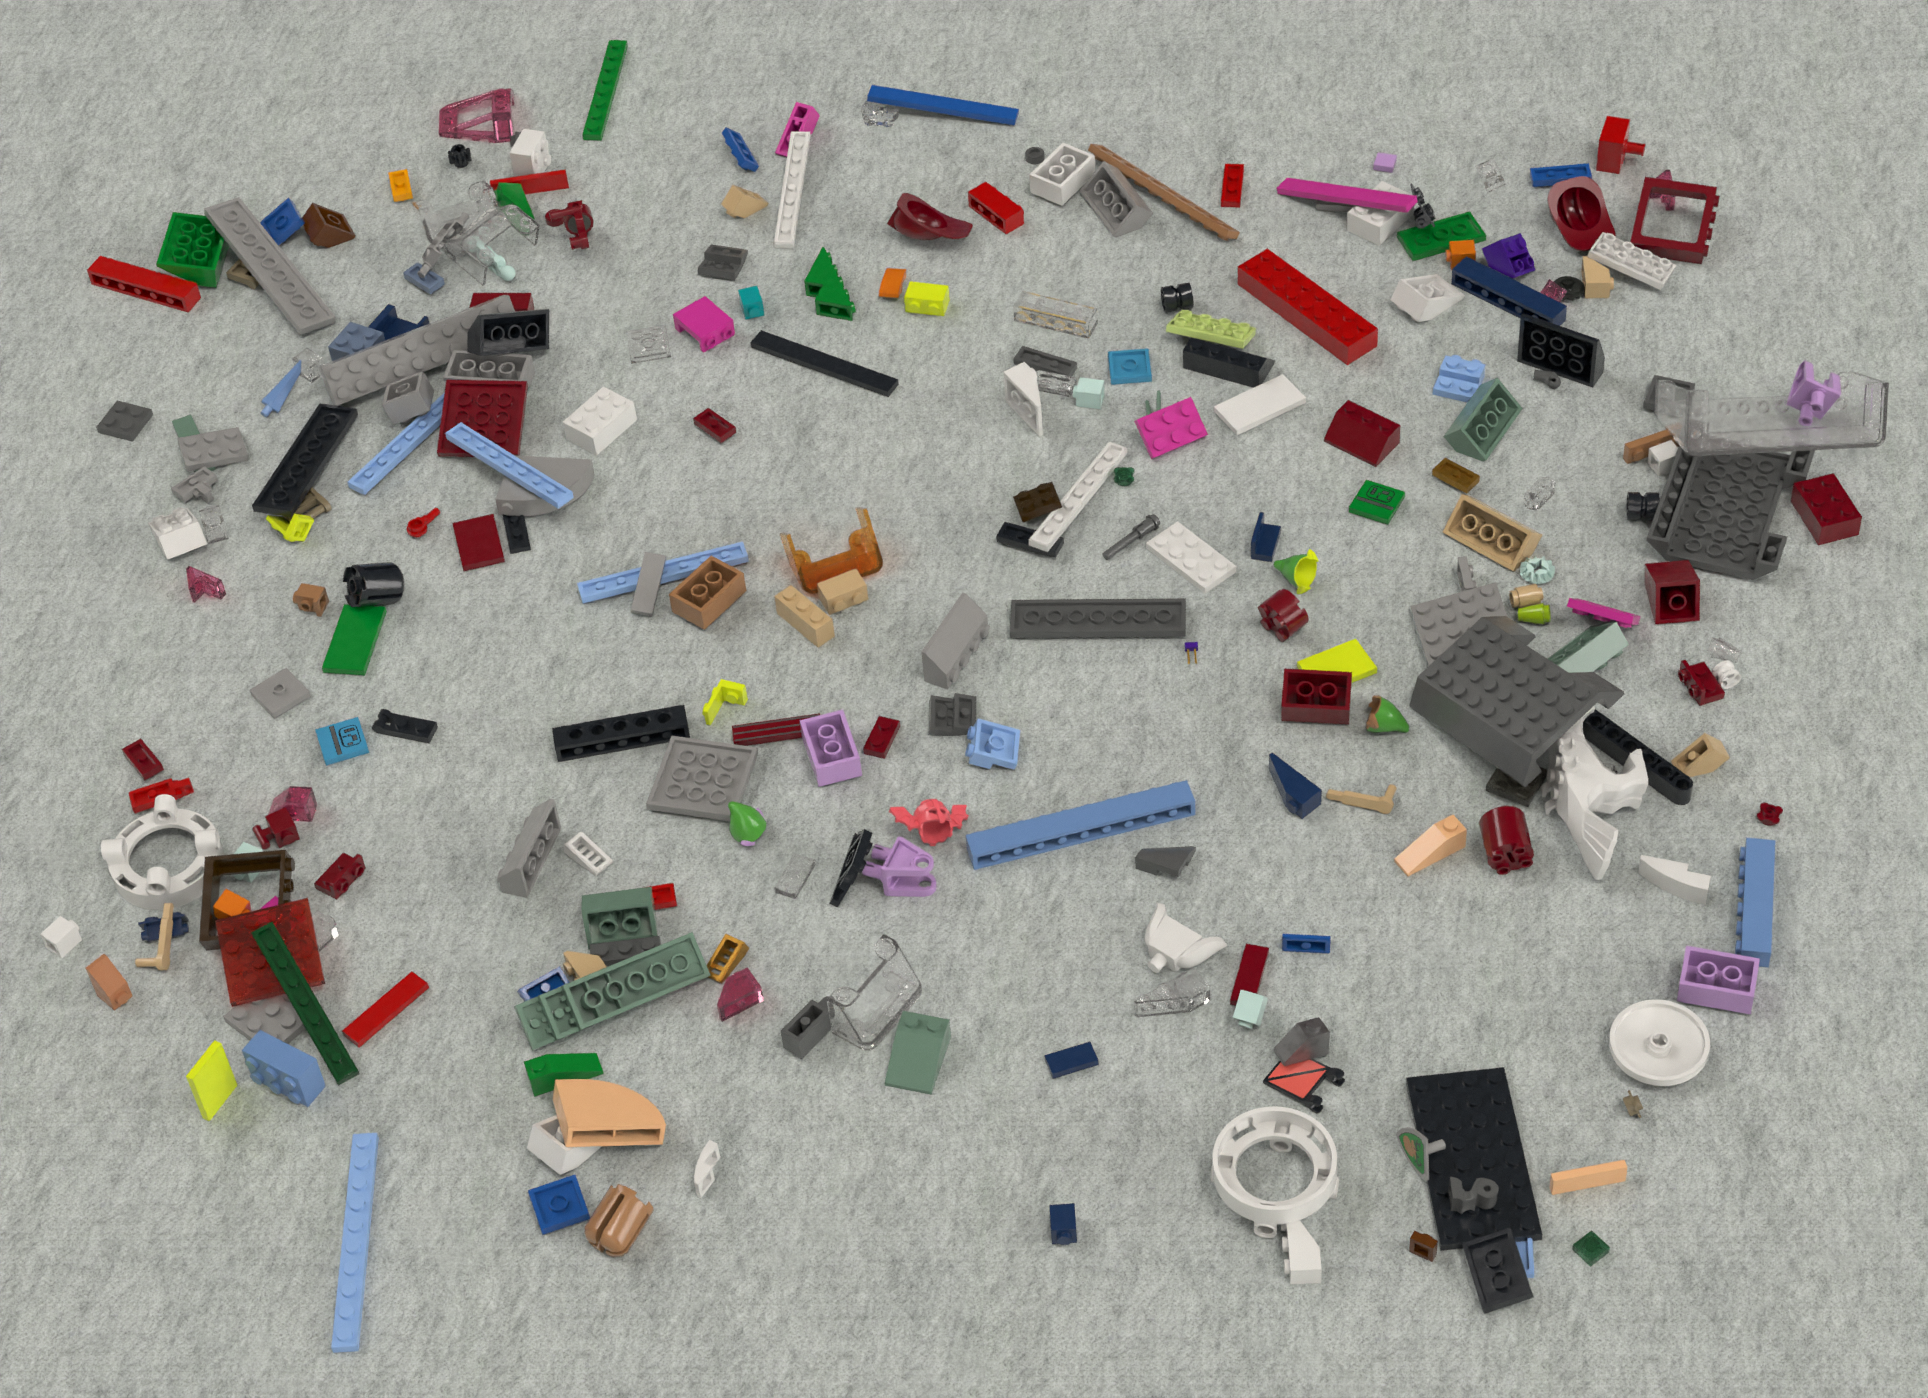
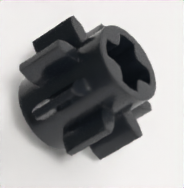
[448,144,472,168]

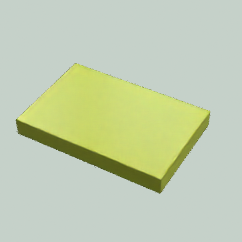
[1297,639,1377,683]
[186,1040,237,1121]

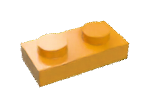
[388,169,413,202]

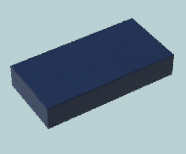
[1044,1042,1099,1079]

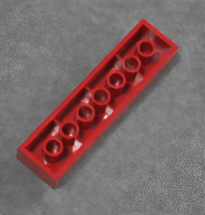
[1238,248,1378,365]

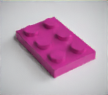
[1134,397,1208,459]
[1567,598,1641,628]

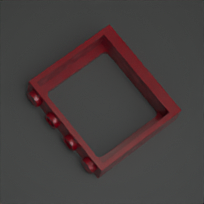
[1630,177,1720,264]

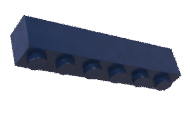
[1451,256,1567,326]

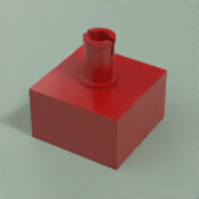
[1596,116,1646,174]

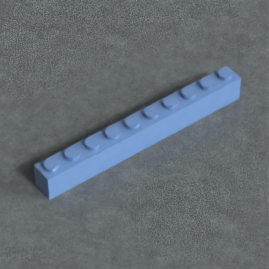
[965,780,1196,870]

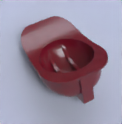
[1547,176,1616,251]
[887,193,973,240]

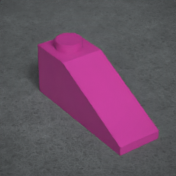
[775,102,820,157]

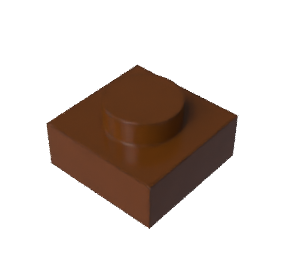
[1409,1230,1438,1262]

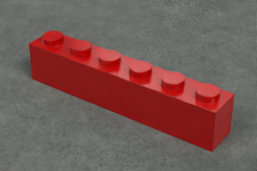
[87,256,201,313]

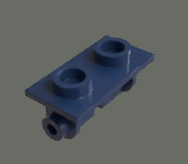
[138,912,189,942]

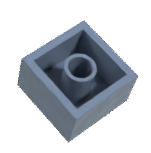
[328,322,385,361]

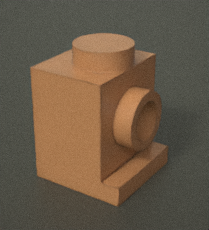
[293,583,329,617]

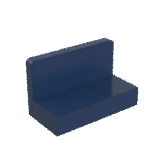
[1251,512,1281,562]

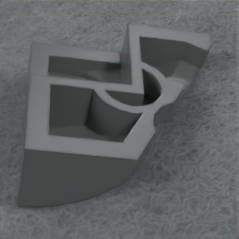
[1135,846,1196,877]

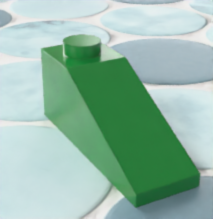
[493,182,535,234]
[524,1053,604,1097]

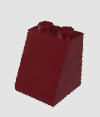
[1645,560,1700,624]

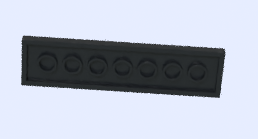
[252,403,358,517]

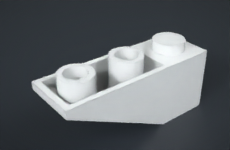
[1280,1220,1322,1284]

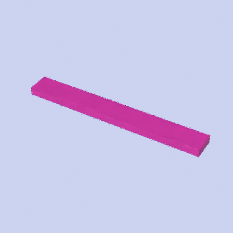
[1276,178,1418,213]

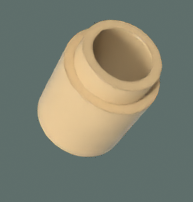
[1509,584,1544,608]

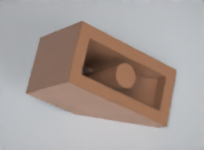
[85,954,133,1011]

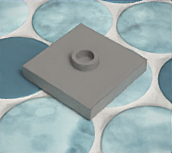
[250,668,311,719]

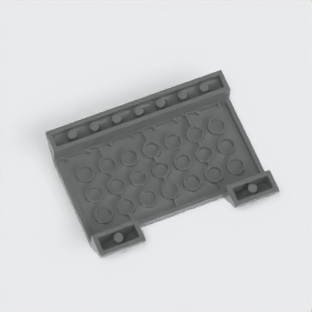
[1646,421,1816,580]
[1409,616,1625,787]

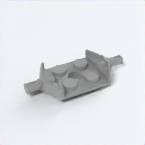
[417,212,470,278]

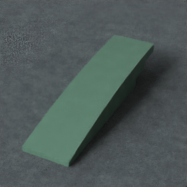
[514,932,711,1051]

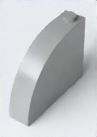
[495,455,594,516]

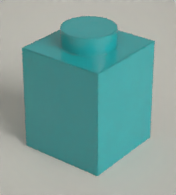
[738,286,765,320]

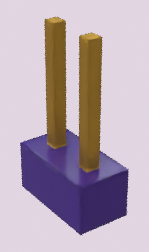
[1185,642,1198,664]

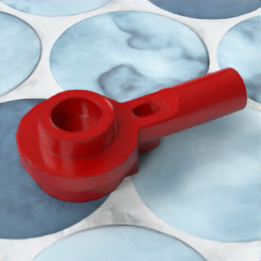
[406,507,441,537]

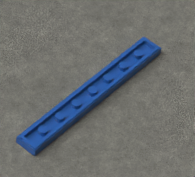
[867,85,1019,125]

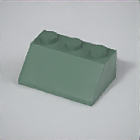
[581,887,658,950]

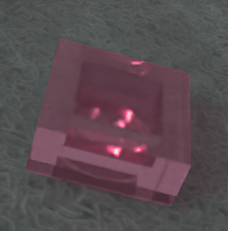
[1540,279,1567,302]

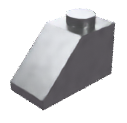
[1274,1017,1330,1066]

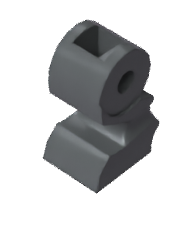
[1448,1177,1498,1214]

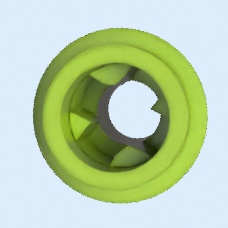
[1518,603,1551,625]

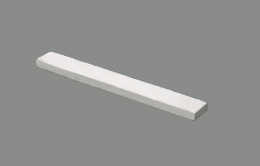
[774,131,811,249]
[1029,442,1127,552]

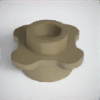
[1623,1090,1643,1118]

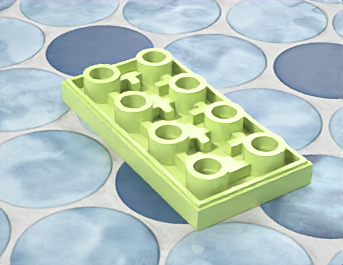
[1166,310,1256,349]

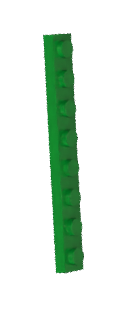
[582,40,628,141]

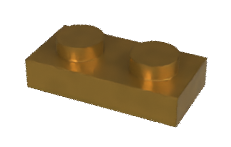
[1432,458,1480,494]

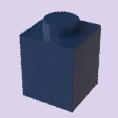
[1049,1203,1077,1245]

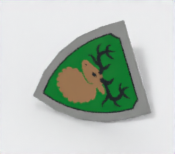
[1396,1127,1446,1182]

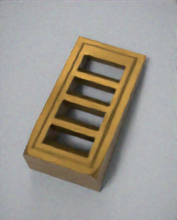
[706,934,749,984]

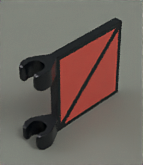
[1263,1059,1345,1114]

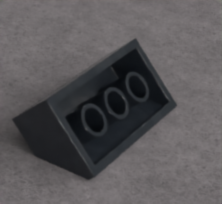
[467,309,549,356]
[1183,337,1275,388]

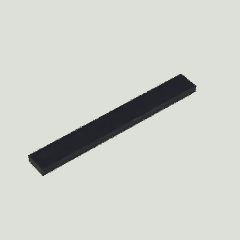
[750,330,899,397]

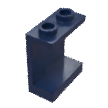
[368,304,430,341]

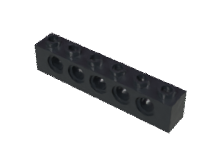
[552,705,690,762]

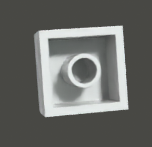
[509,129,551,177]

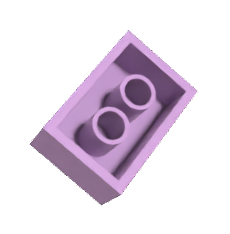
[800,710,862,787]
[1677,946,1760,1014]

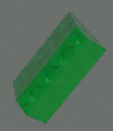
[156,212,229,288]

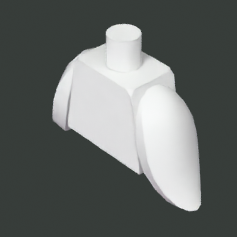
[1145,902,1227,973]

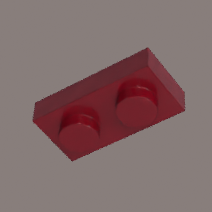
[693,408,737,443]
[863,716,900,759]
[122,738,164,781]

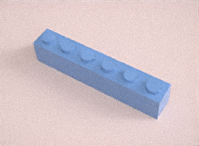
[1735,837,1775,968]

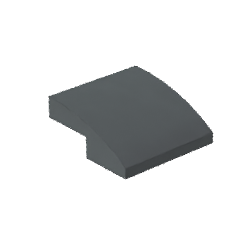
[698,244,748,280]
[928,693,977,736]

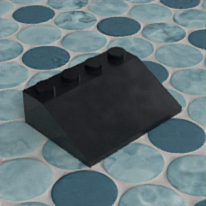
[1517,313,1605,388]

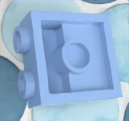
[1433,355,1486,403]
[965,719,1020,769]

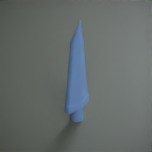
[260,360,301,417]

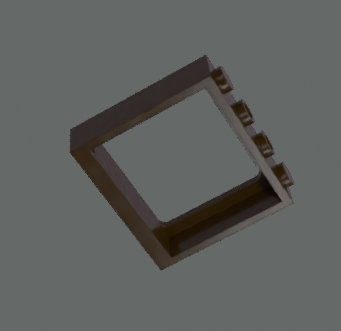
[199,850,295,951]

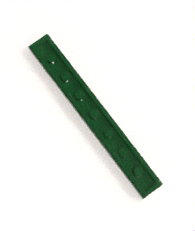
[251,922,360,1086]

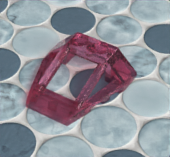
[439,88,514,143]

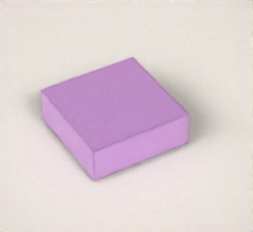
[1373,152,1397,173]

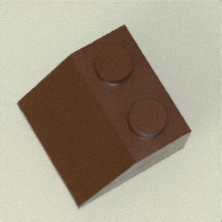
[302,202,356,248]

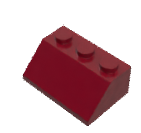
[1324,400,1401,467]

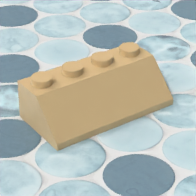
[1443,494,1542,572]

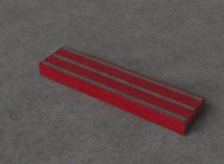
[732,713,820,746]

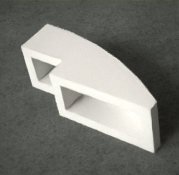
[1638,855,1711,905]

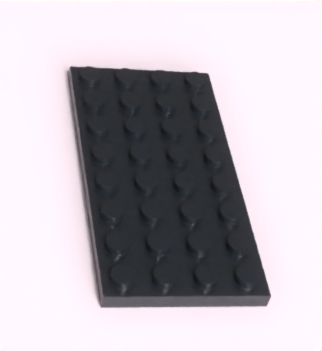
[1406,1067,1543,1251]

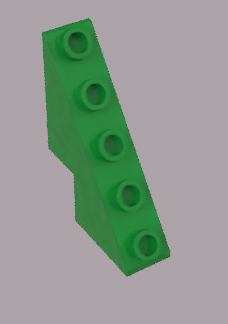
[804,247,856,321]

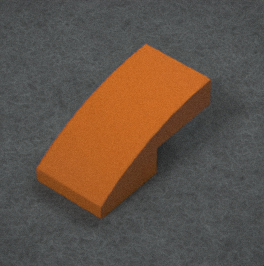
[879,268,906,298]

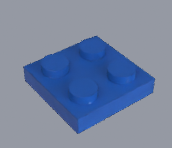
[260,198,305,246]
[528,1175,590,1235]

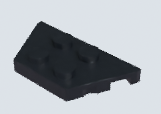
[829,829,873,908]

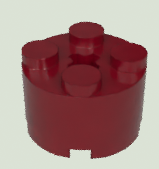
[1258,589,1309,642]

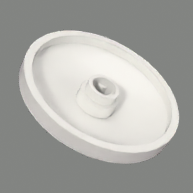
[1609,1000,1710,1086]

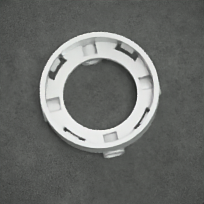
[101,794,224,910]
[1211,1106,1339,1238]

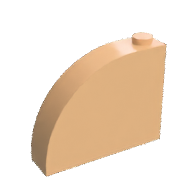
[553,1079,666,1147]

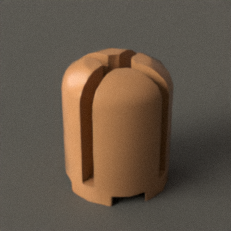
[584,1184,654,1257]

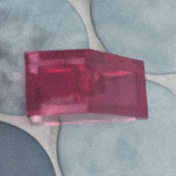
[268,786,317,822]
[717,967,764,1022]

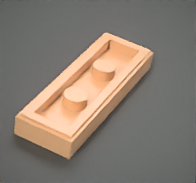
[1549,1160,1627,1195]

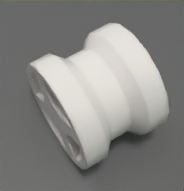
[1712,660,1741,689]

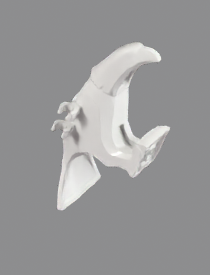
[1541,706,1648,880]

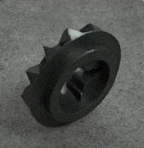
[1552,276,1584,301]

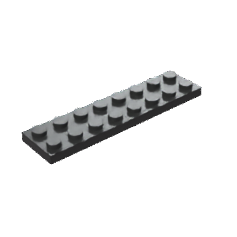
[1010,598,1186,638]

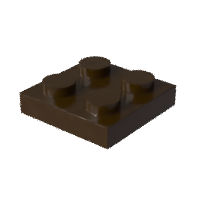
[1013,482,1062,523]

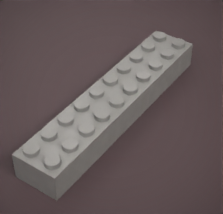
[318,295,515,406]

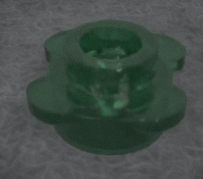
[1113,467,1135,486]

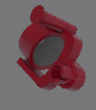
[549,200,594,250]

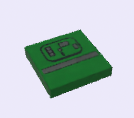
[1349,480,1405,525]

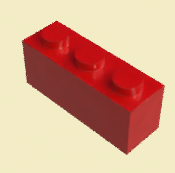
[968,181,1024,235]

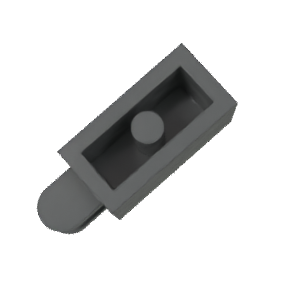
[781,996,837,1059]

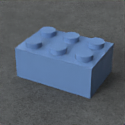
[242,1030,326,1107]

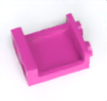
[673,296,735,352]

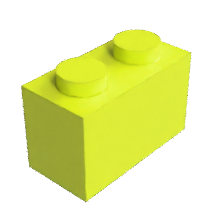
[904,281,950,316]

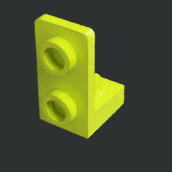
[266,514,314,542]
[702,679,748,725]

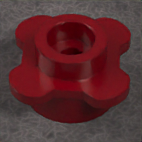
[1757,802,1783,826]

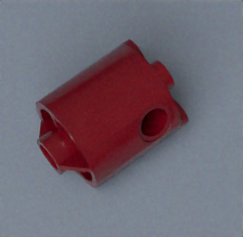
[1479,806,1534,875]

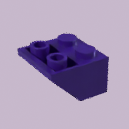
[1481,233,1536,278]

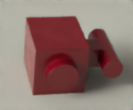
[252,807,300,850]

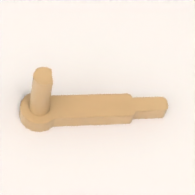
[1326,784,1397,814]
[135,903,174,970]

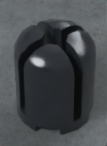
[343,562,404,607]

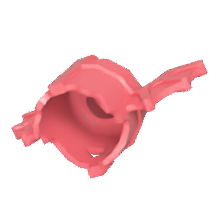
[889,799,969,846]

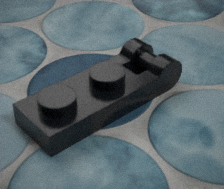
[372,709,438,744]

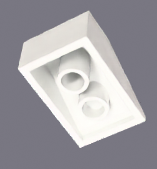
[1391,274,1465,322]
[1004,362,1043,437]
[527,1115,602,1175]

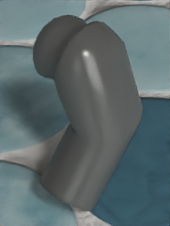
[1533,370,1561,389]

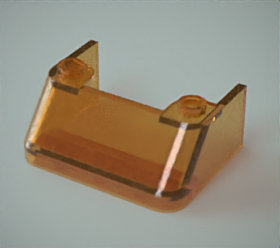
[779,507,883,594]

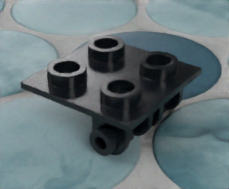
[1410,183,1436,228]

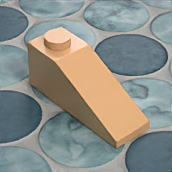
[1394,815,1467,877]

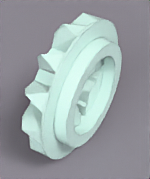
[1520,556,1555,584]

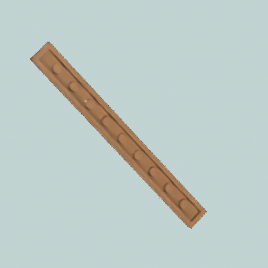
[1088,144,1240,240]

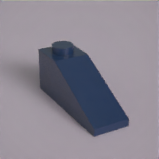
[1269,753,1322,819]

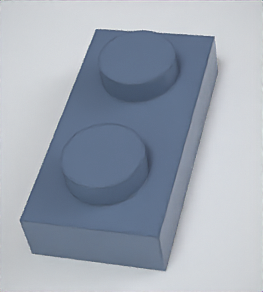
[403,262,445,295]

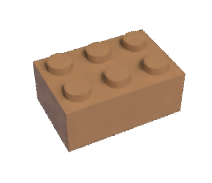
[669,556,747,630]

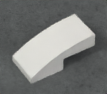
[694,1140,720,1198]

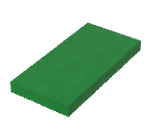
[1397,211,1486,261]
[322,604,387,676]

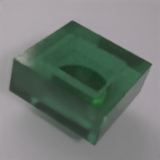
[1572,1230,1610,1267]

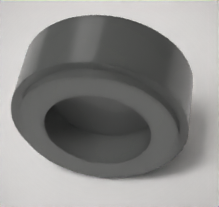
[1025,147,1045,165]

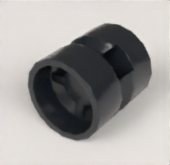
[1160,282,1194,313]
[1626,492,1660,520]

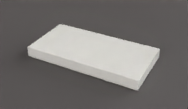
[1214,374,1306,435]

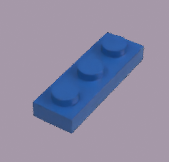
[722,127,759,172]
[1530,163,1592,187]

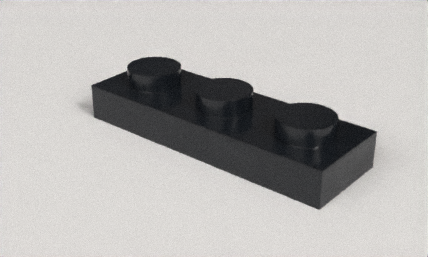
[996,522,1064,558]

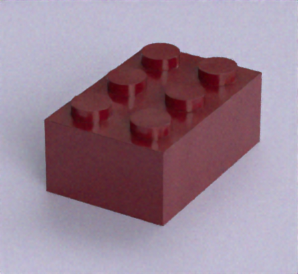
[1791,473,1862,545]
[1281,668,1352,725]

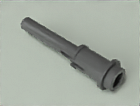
[1102,514,1160,560]

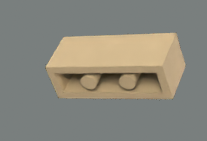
[774,585,835,648]

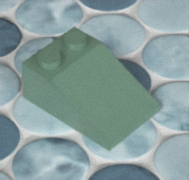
[885,1011,951,1095]

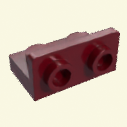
[1678,660,1725,706]
[314,852,366,900]

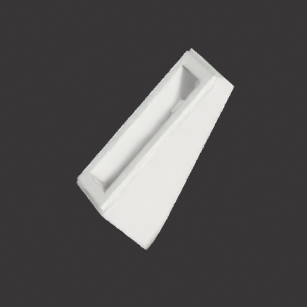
[564,831,613,876]

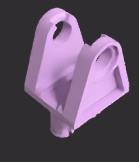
[1787,360,1841,426]
[862,836,937,897]

